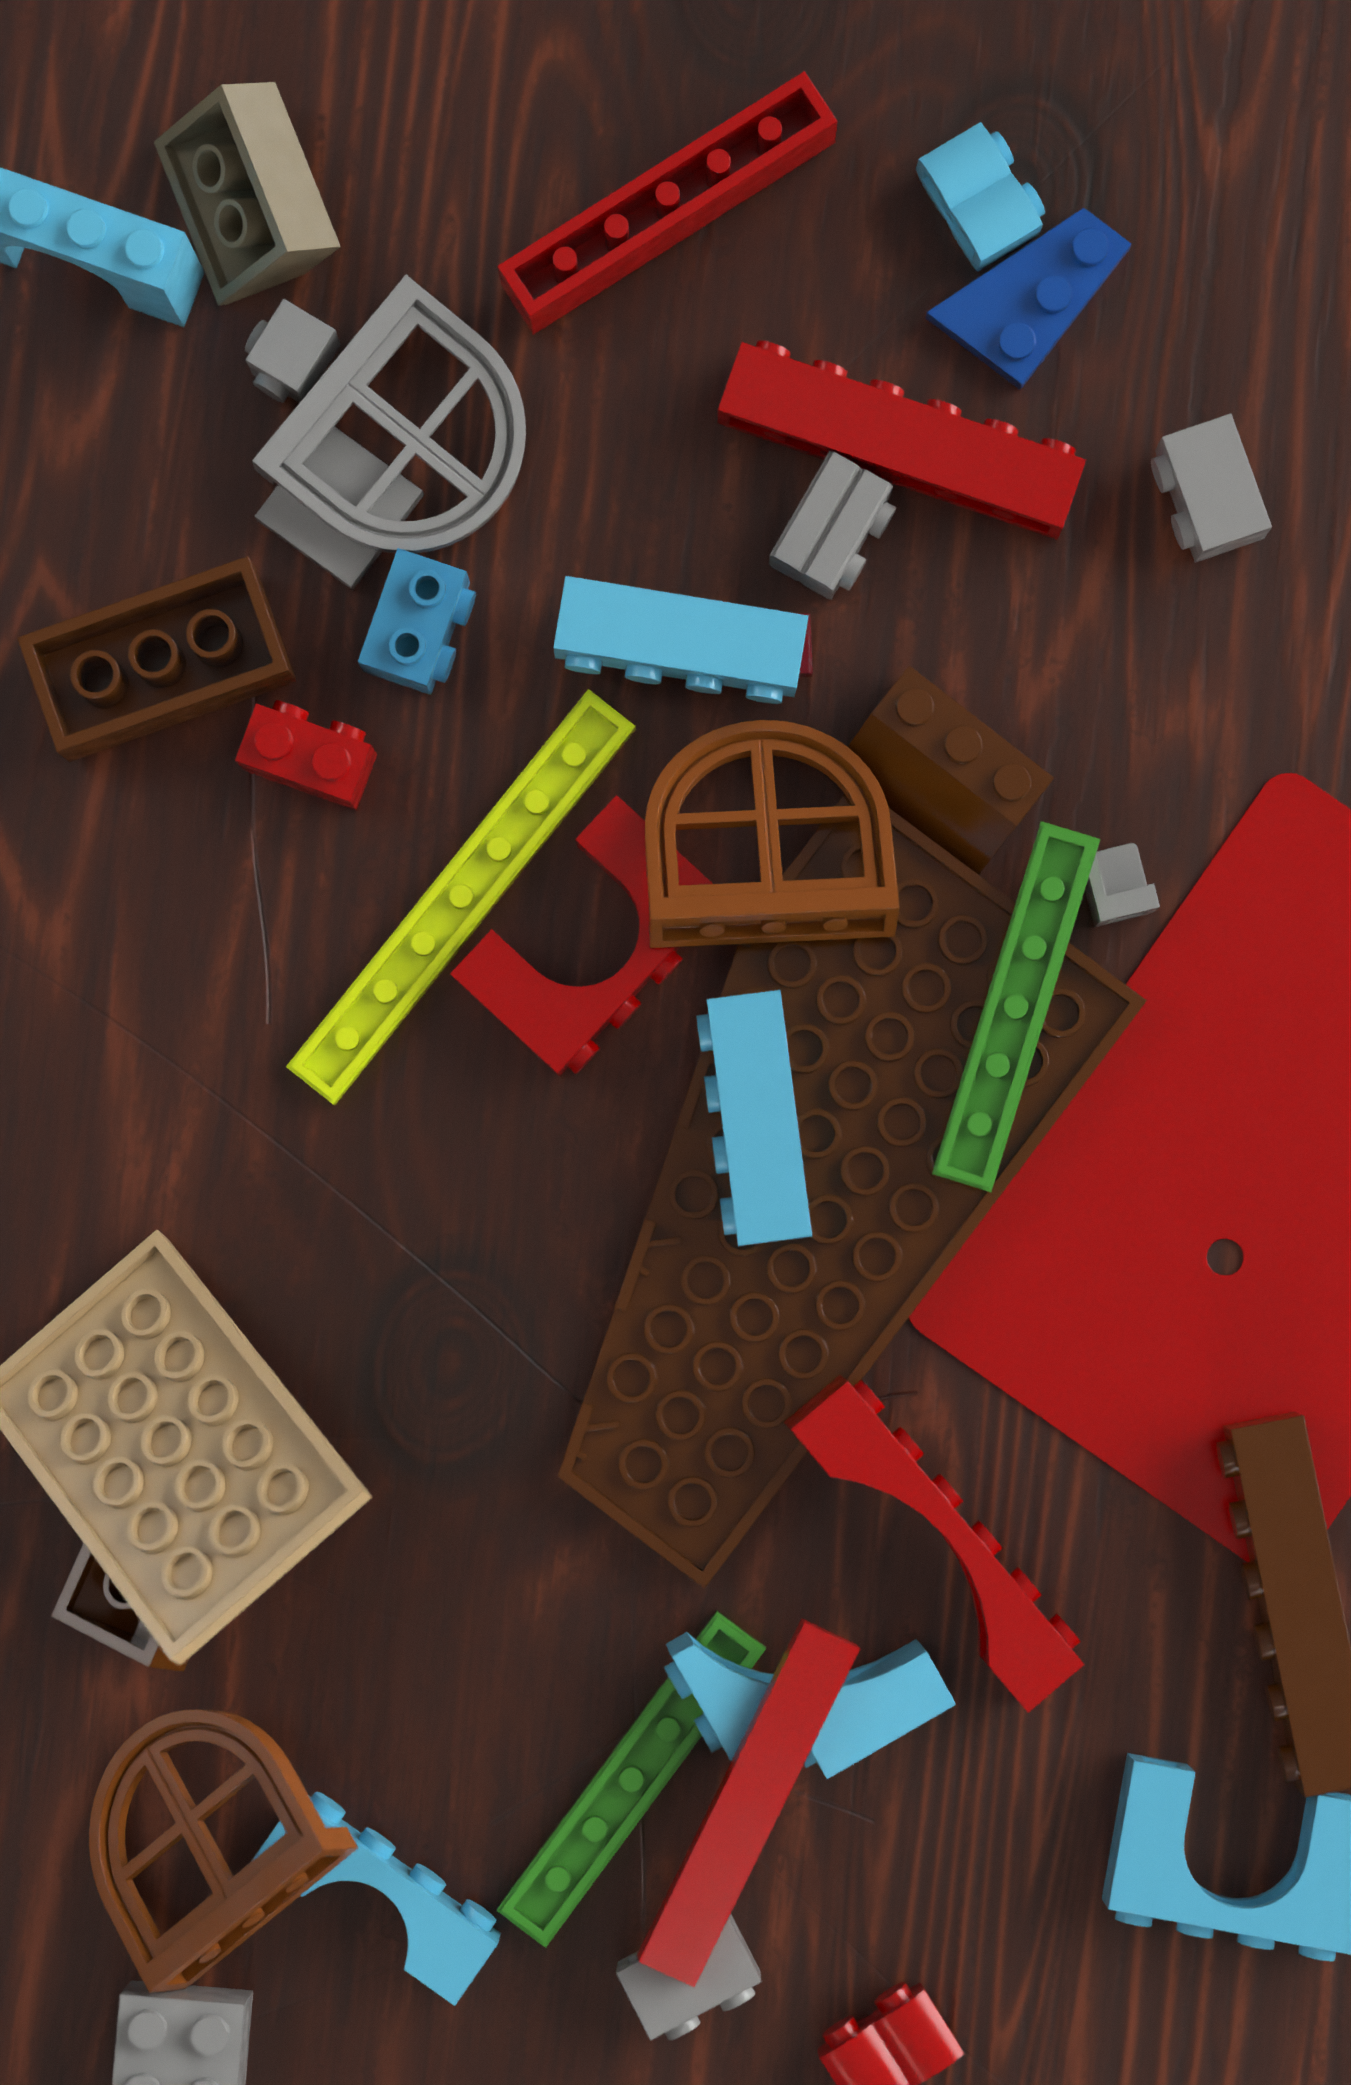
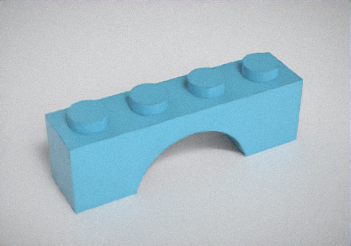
[252,1791,501,2006]

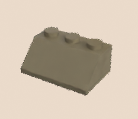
[154,82,341,305]

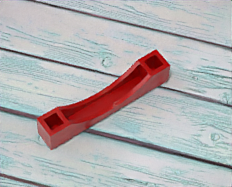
[784,1375,1085,1713]

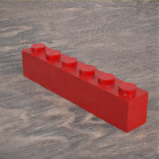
[497,71,838,335]
[717,340,1086,540]

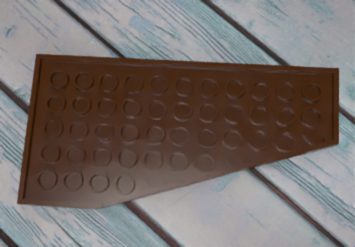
[557,794,1147,1589]

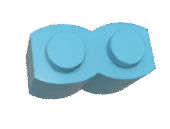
[916,122,1045,272]

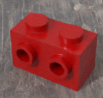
[235,700,377,811]

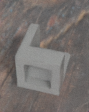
[1085,843,1160,927]

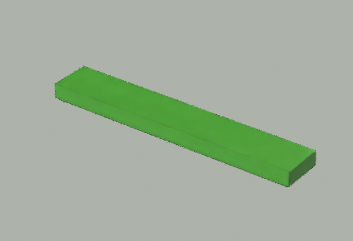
[932,821,1100,1192]
[496,1610,766,1948]

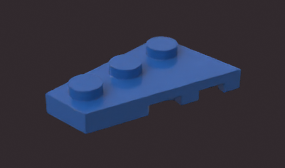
[925,208,1132,390]

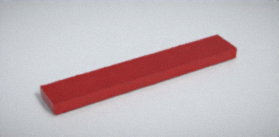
[636,1618,860,1988]

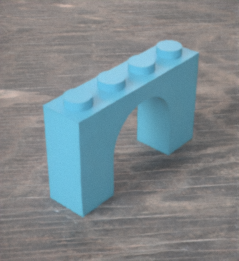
[0,167,205,327]
[1102,1753,1351,1961]

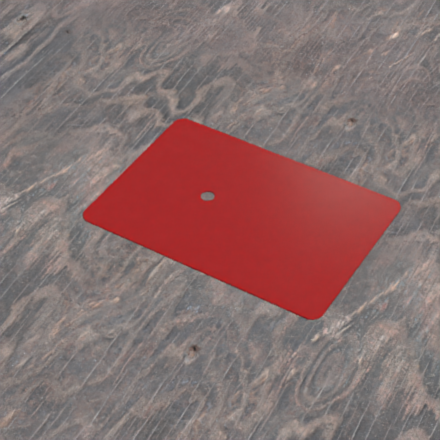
[909,773,1351,1562]

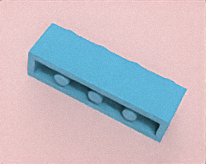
[553,576,809,704]
[696,990,812,1246]

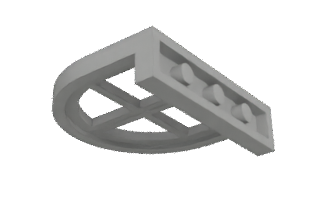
[252,275,526,553]

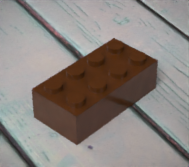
[17,556,297,762]

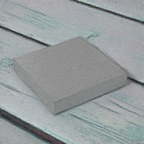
[254,426,424,590]

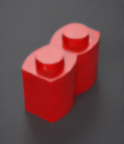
[817,1982,964,2085]

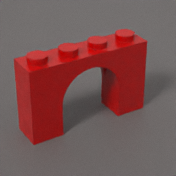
[450,795,713,1077]

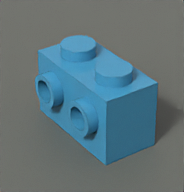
[358,548,476,695]

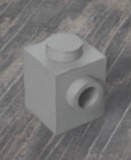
[245,298,341,403]

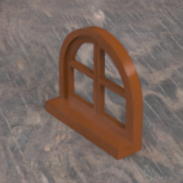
[645,720,899,948]
[89,1710,358,1993]

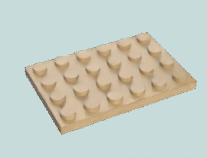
[0,1230,372,1665]

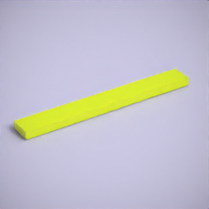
[286,689,636,1105]

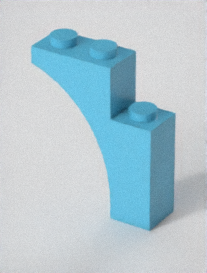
[664,1632,956,1779]

